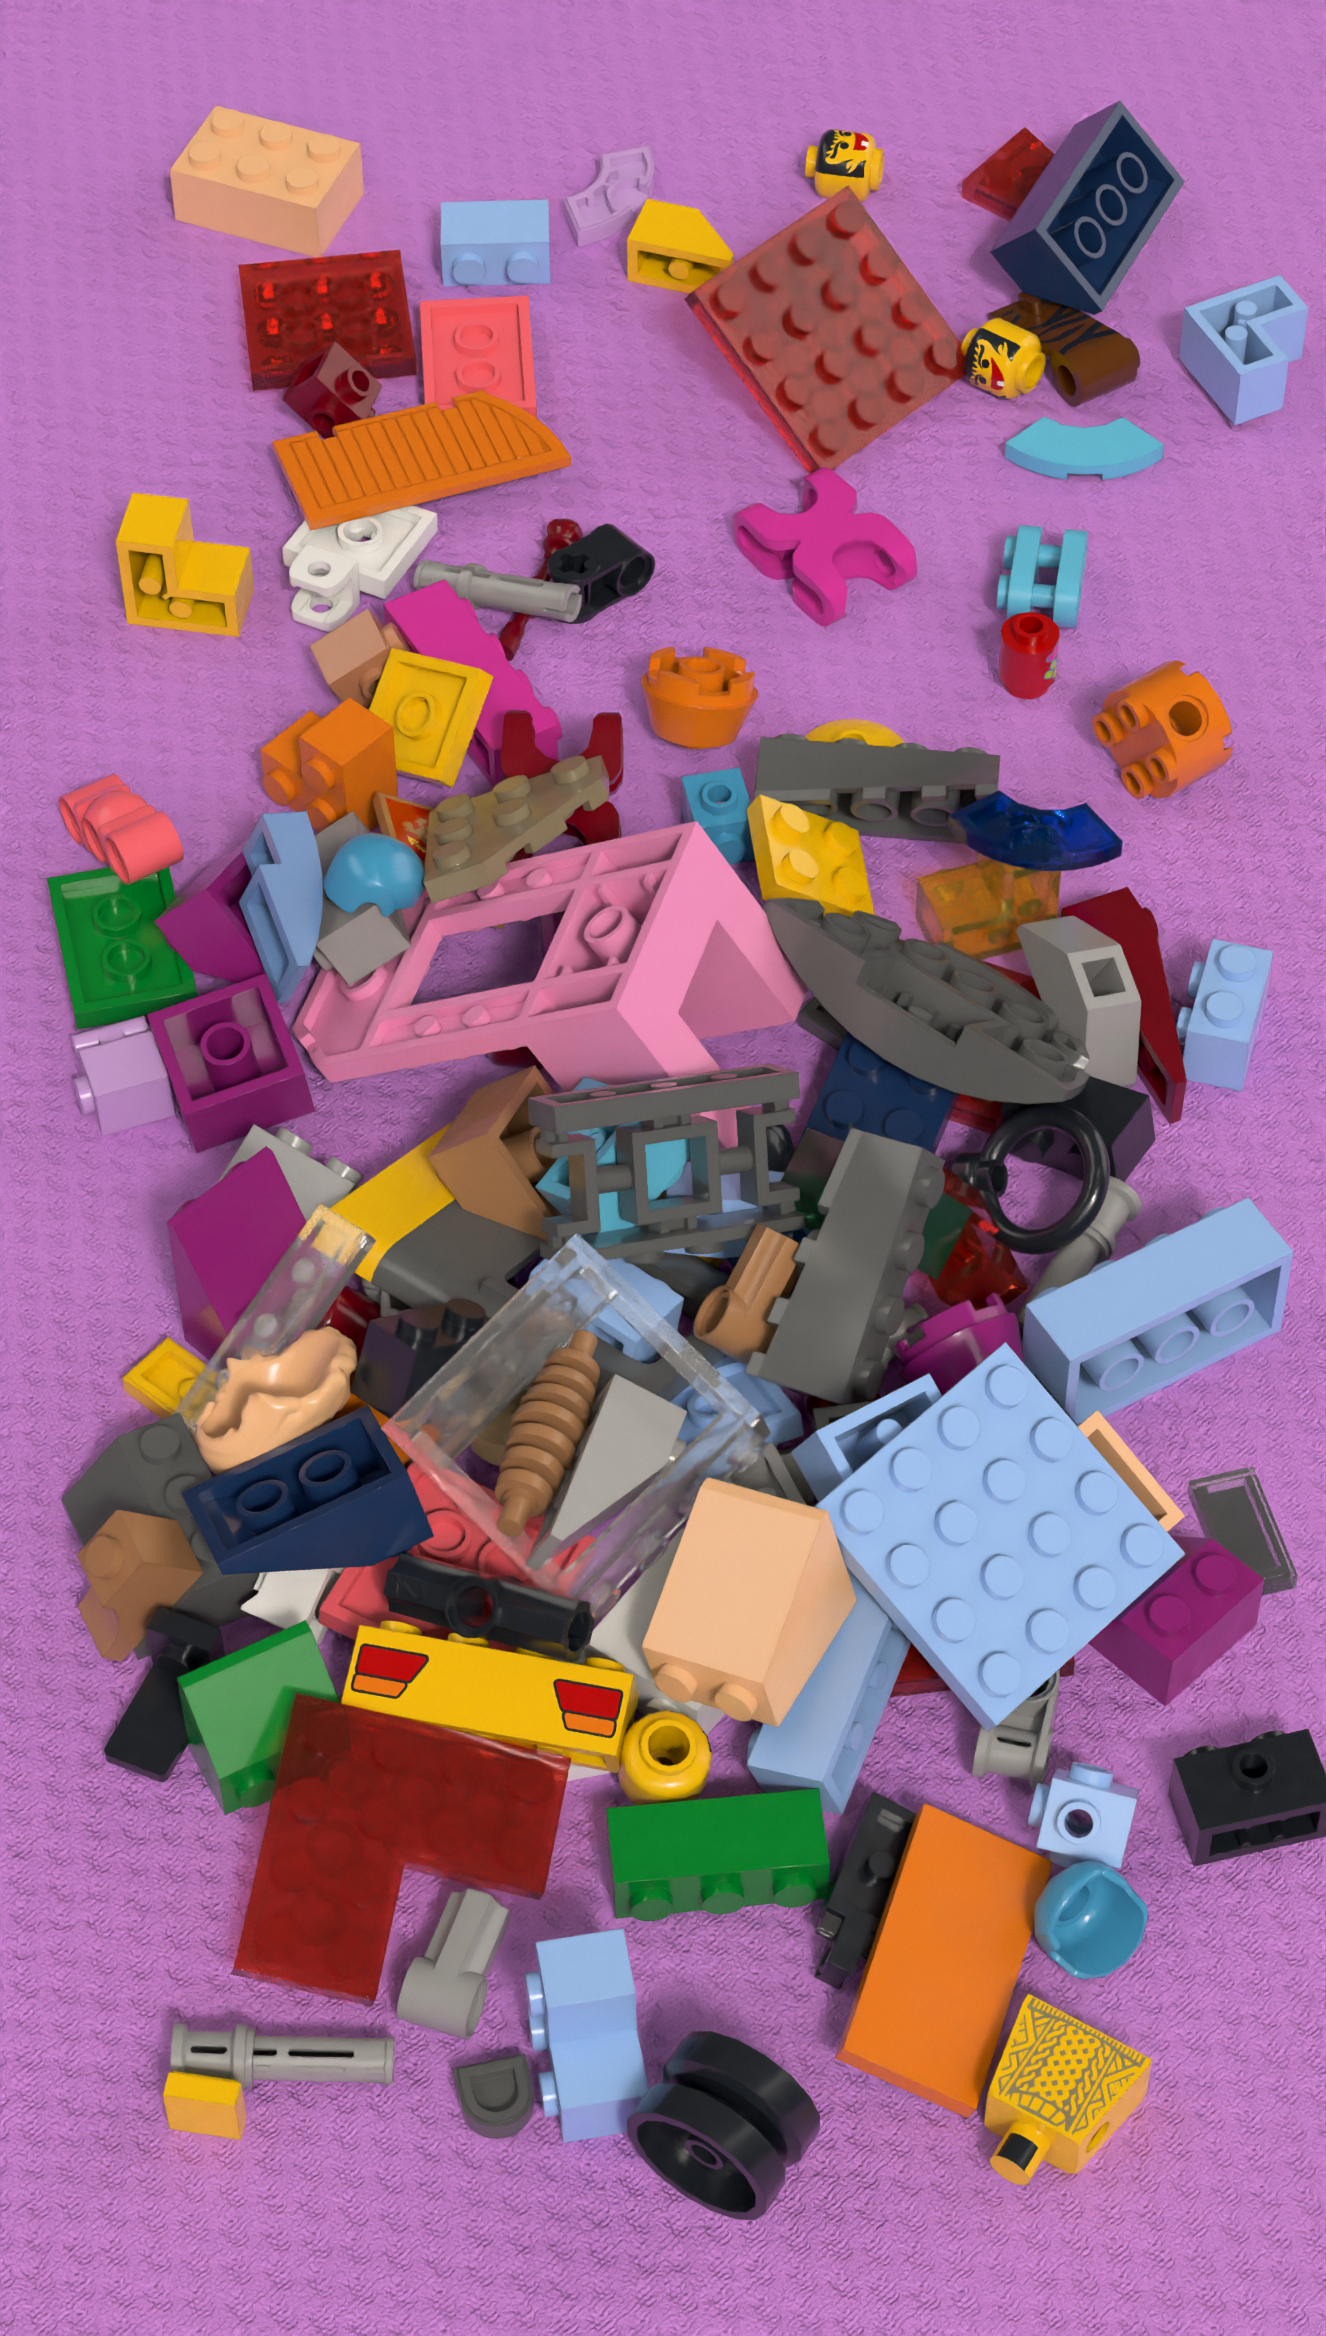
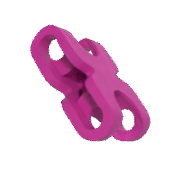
[733,467,917,627]

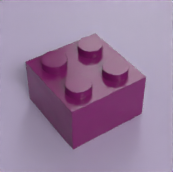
[147,973,315,1153]

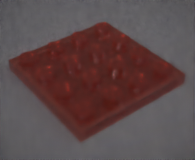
[684,185,965,474]

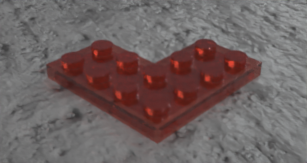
[231,1693,571,2007]

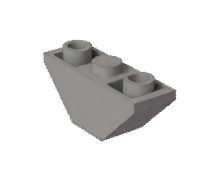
[1016,915,1141,1088]

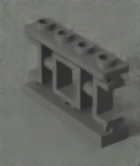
[528,1063,805,1274]

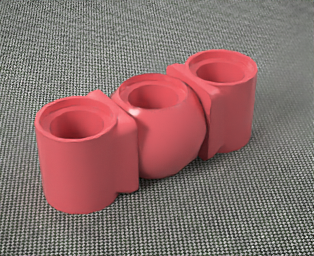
[58,773,184,885]

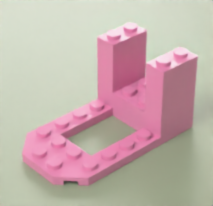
[292,821,808,1162]

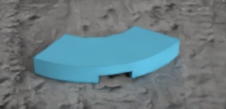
[1005,416,1164,480]

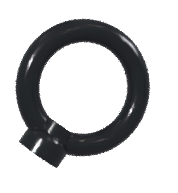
[950,1104,1110,1255]

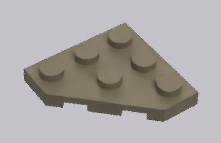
[423,755,609,904]

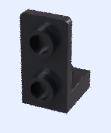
[104,1606,225,1782]

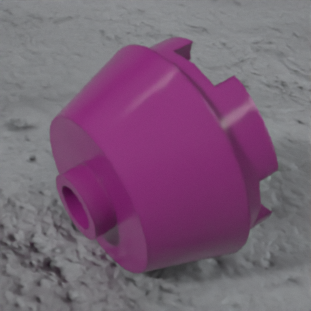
[893,1293,1025,1396]

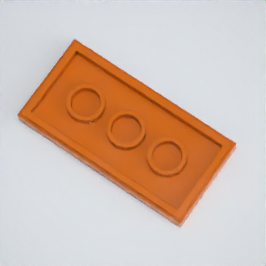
[835,1803,1053,2118]

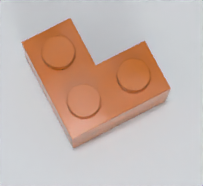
[260,697,398,832]

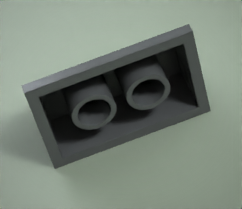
[62,1412,259,1660]

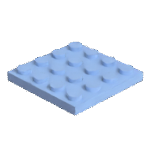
[814,1342,1185,1731]

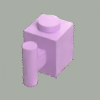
[71,1016,175,1136]

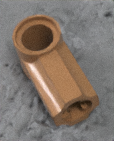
[693,1224,800,1366]

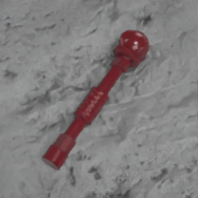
[498,518,583,661]

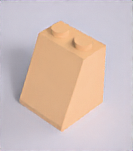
[642,1477,857,1727]

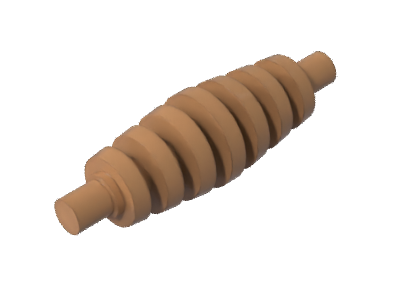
[495,1330,600,1537]

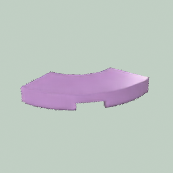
[563,146,654,247]

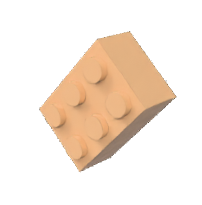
[170,106,364,258]

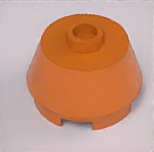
[641,647,758,749]

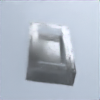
[1187,1466,1298,1596]

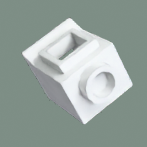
[240,1568,345,1645]

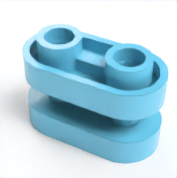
[997,525,1088,629]

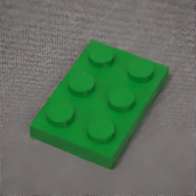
[47,867,198,1030]

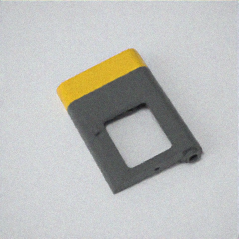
[309,1122,730,1402]

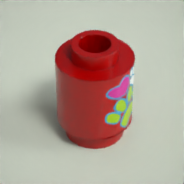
[998,612,1060,699]

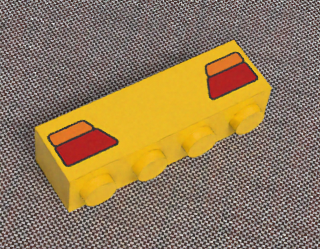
[340,1621,640,1773]

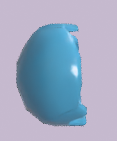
[323,833,425,917]
[1034,1861,1148,1979]

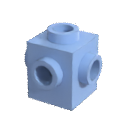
[1028,1762,1140,1869]

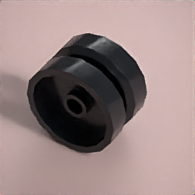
[627,2031,820,2220]

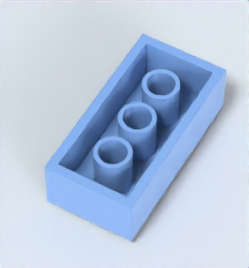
[1022,1197,1294,1424]

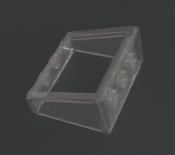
[381,1233,771,1620]

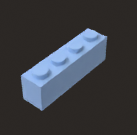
[746,1564,911,1815]

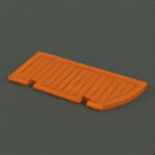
[272,390,571,531]

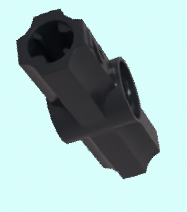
[383,1553,595,1662]

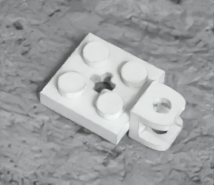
[283,505,438,632]

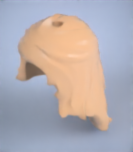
[196,1326,358,1475]

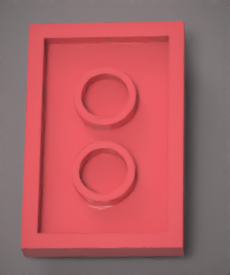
[420,295,537,418]

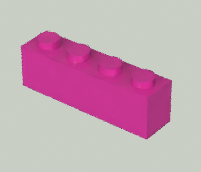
[383,579,562,788]

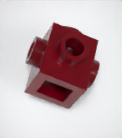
[282,341,383,439]

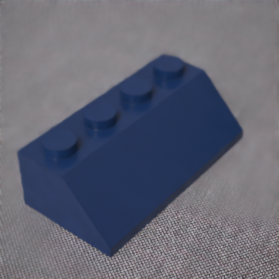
[990,101,1185,315]

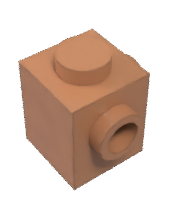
[309,608,410,708]

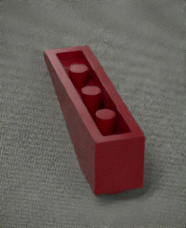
[1061,887,1187,1124]

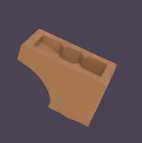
[77,1510,204,1661]

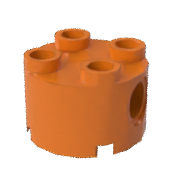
[1092,660,1233,799]

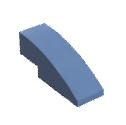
[239,811,323,1003]

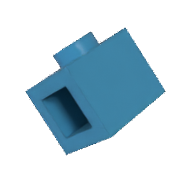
[681,767,755,865]

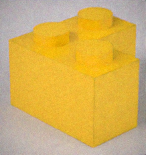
[116,493,254,637]

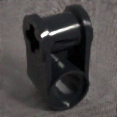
[548,524,656,624]

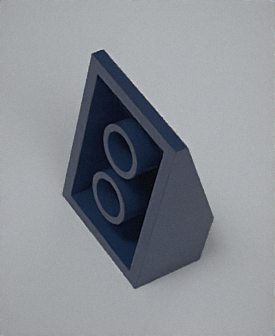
[181,1405,434,1575]

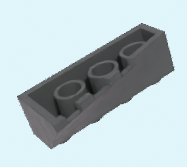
[754,734,1001,846]
[745,1128,945,1405]

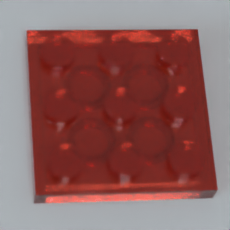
[238,250,417,391]

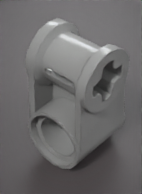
[972,1670,1060,1790]

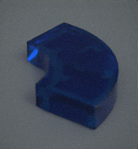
[948,790,1123,871]

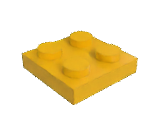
[369,648,494,788]
[746,794,875,918]

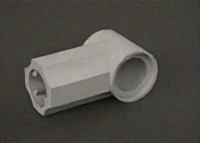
[397,1888,510,2040]

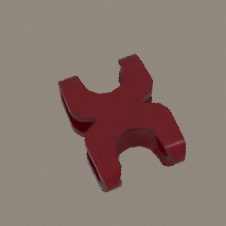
[501,710,624,863]

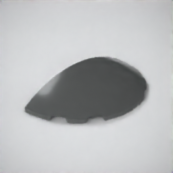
[763,898,1090,1104]

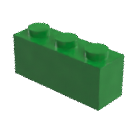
[606,1788,830,1921]

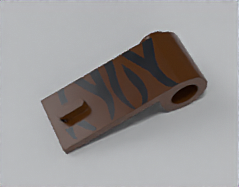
[989,292,1140,407]

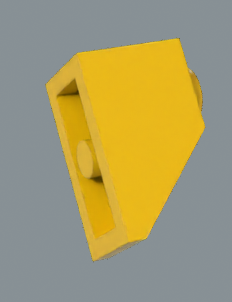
[627,198,734,301]

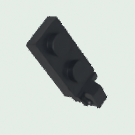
[814,1791,916,1990]

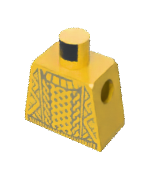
[984,1994,1152,2185]

